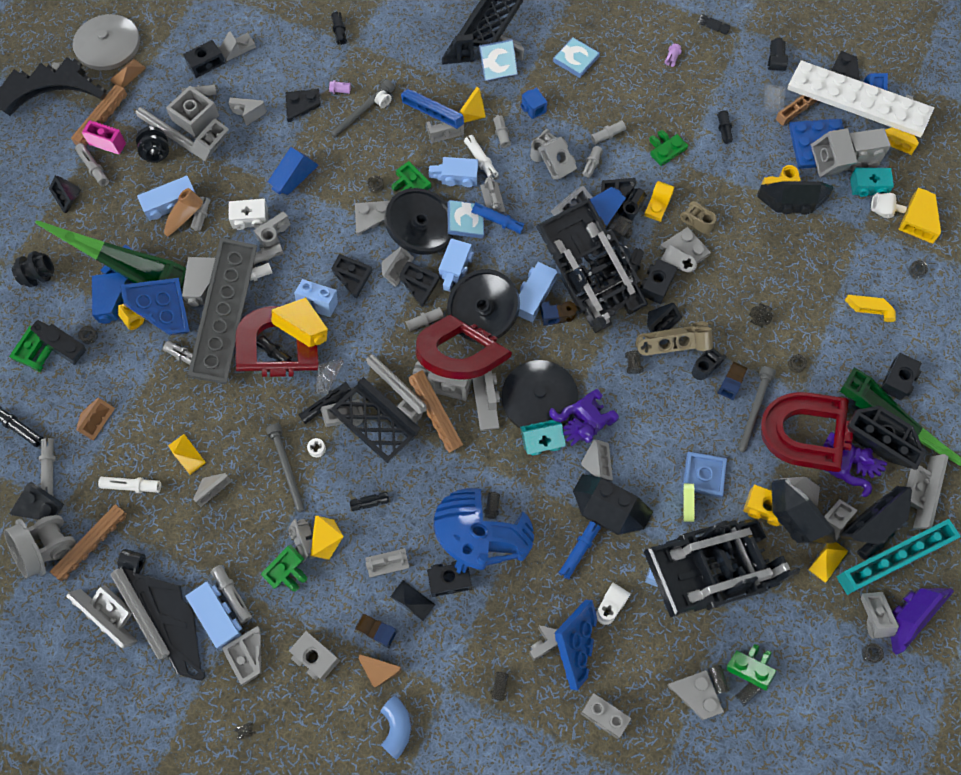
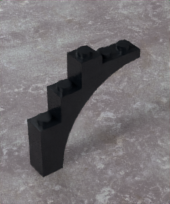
[0,57,107,116]

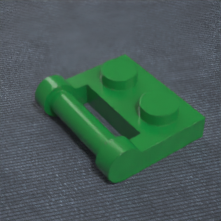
[9,326,52,372]

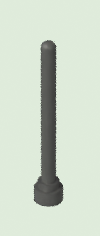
[331,79,395,137]
[738,366,776,452]
[266,423,304,512]

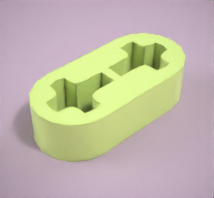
[683,483,695,522]

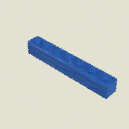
[401,89,464,129]

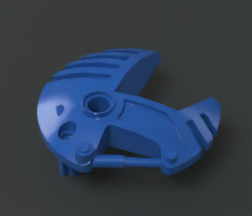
[433,488,534,573]

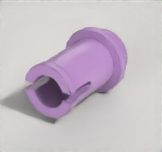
[665,44,682,67]
[329,80,351,94]

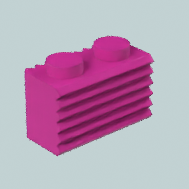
[82,120,126,154]

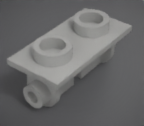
[480,177,505,213]
[289,519,316,563]
[366,548,409,578]

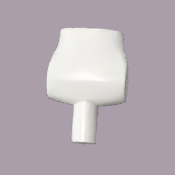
[871,193,907,218]

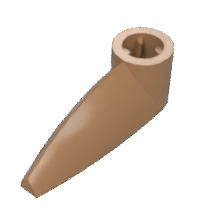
[164,188,203,237]

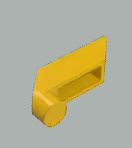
[845,295,896,322]

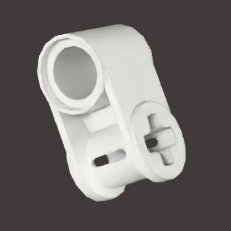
[596,583,631,625]

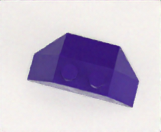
[891,588,954,655]

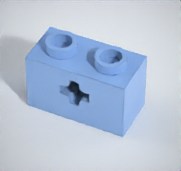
[294,279,338,317]

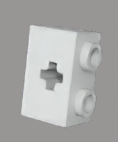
[229,199,268,230]

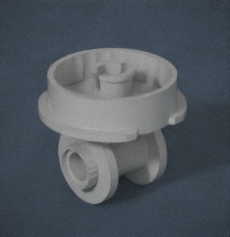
[4,515,76,579]

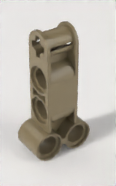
[636,321,713,355]

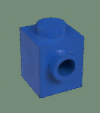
[521,88,547,119]

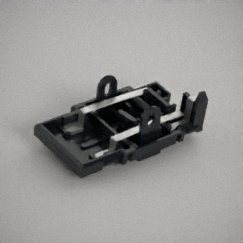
[536,198,648,333]
[644,518,800,618]

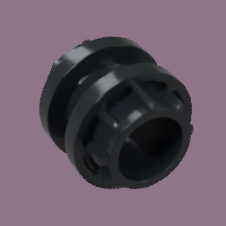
[136,126,169,163]
[12,251,55,288]

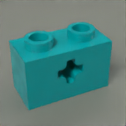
[850,168,894,197]
[520,420,566,455]

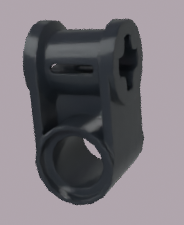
[692,345,727,380]

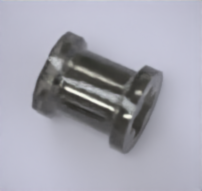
[625,350,644,374]

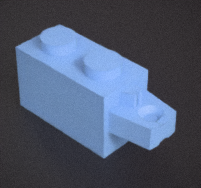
[429,157,478,187]
[439,239,474,292]

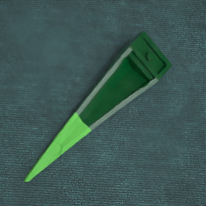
[35,220,186,287]
[839,367,961,466]

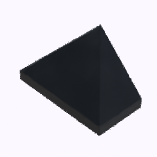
[49,176,81,213]
[647,303,682,332]
[390,580,435,621]

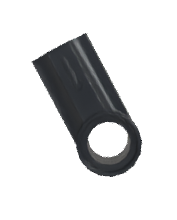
[768,38,788,71]
[618,188,647,224]

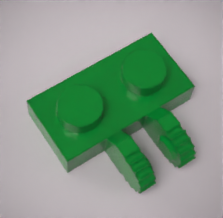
[649,130,688,166]
[391,161,431,191]
[261,545,307,592]
[727,644,777,691]

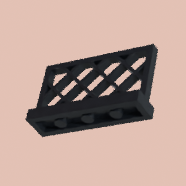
[458,0,523,47]
[330,377,421,464]

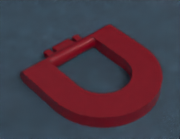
[236,306,319,377]
[415,315,512,380]
[761,392,853,472]

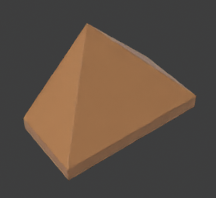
[110,59,146,88]
[76,398,115,441]
[358,655,402,687]

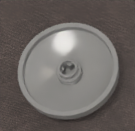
[73,14,140,70]

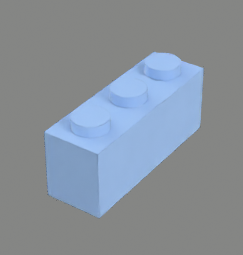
[137,176,196,221]
[518,262,557,323]
[185,582,242,651]

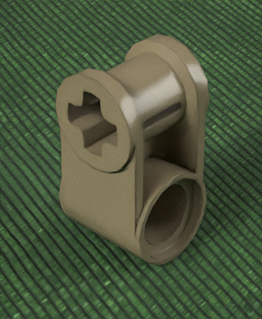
[680,201,716,234]

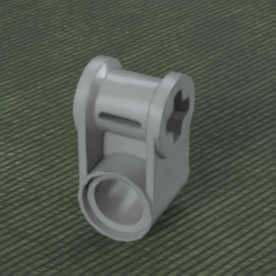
[530,129,556,162]
[661,244,697,273]

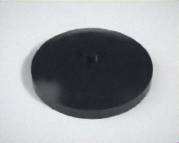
[384,188,454,255]
[447,269,520,343]
[502,360,578,429]

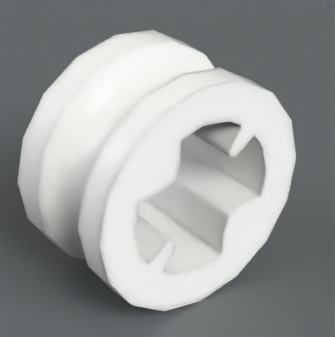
[375,90,392,108]
[307,438,326,458]

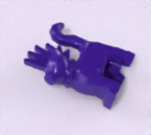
[549,389,619,446]
[823,432,887,497]

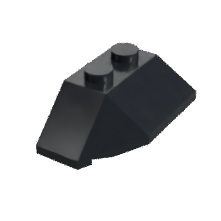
[757,181,833,215]
[847,405,926,470]
[573,474,653,535]
[771,479,836,544]
[840,486,912,545]

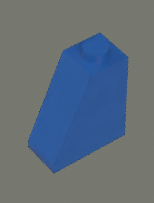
[268,147,319,195]
[590,187,626,226]
[92,272,134,324]

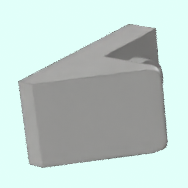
[219,31,256,61]
[229,98,267,126]
[529,625,558,661]

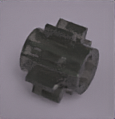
[749,303,774,328]

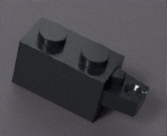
[30,320,86,365]

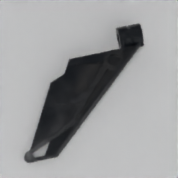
[117,549,205,681]

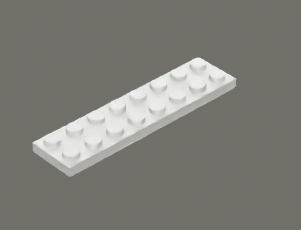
[787,61,934,138]

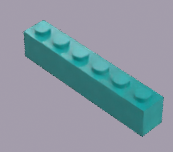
[836,519,961,595]

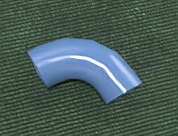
[381,695,411,760]

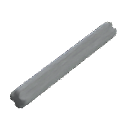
[135,107,197,156]
[366,355,427,414]
[111,569,169,660]

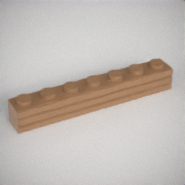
[71,84,127,146]
[776,95,818,126]
[409,370,463,452]
[50,504,127,581]

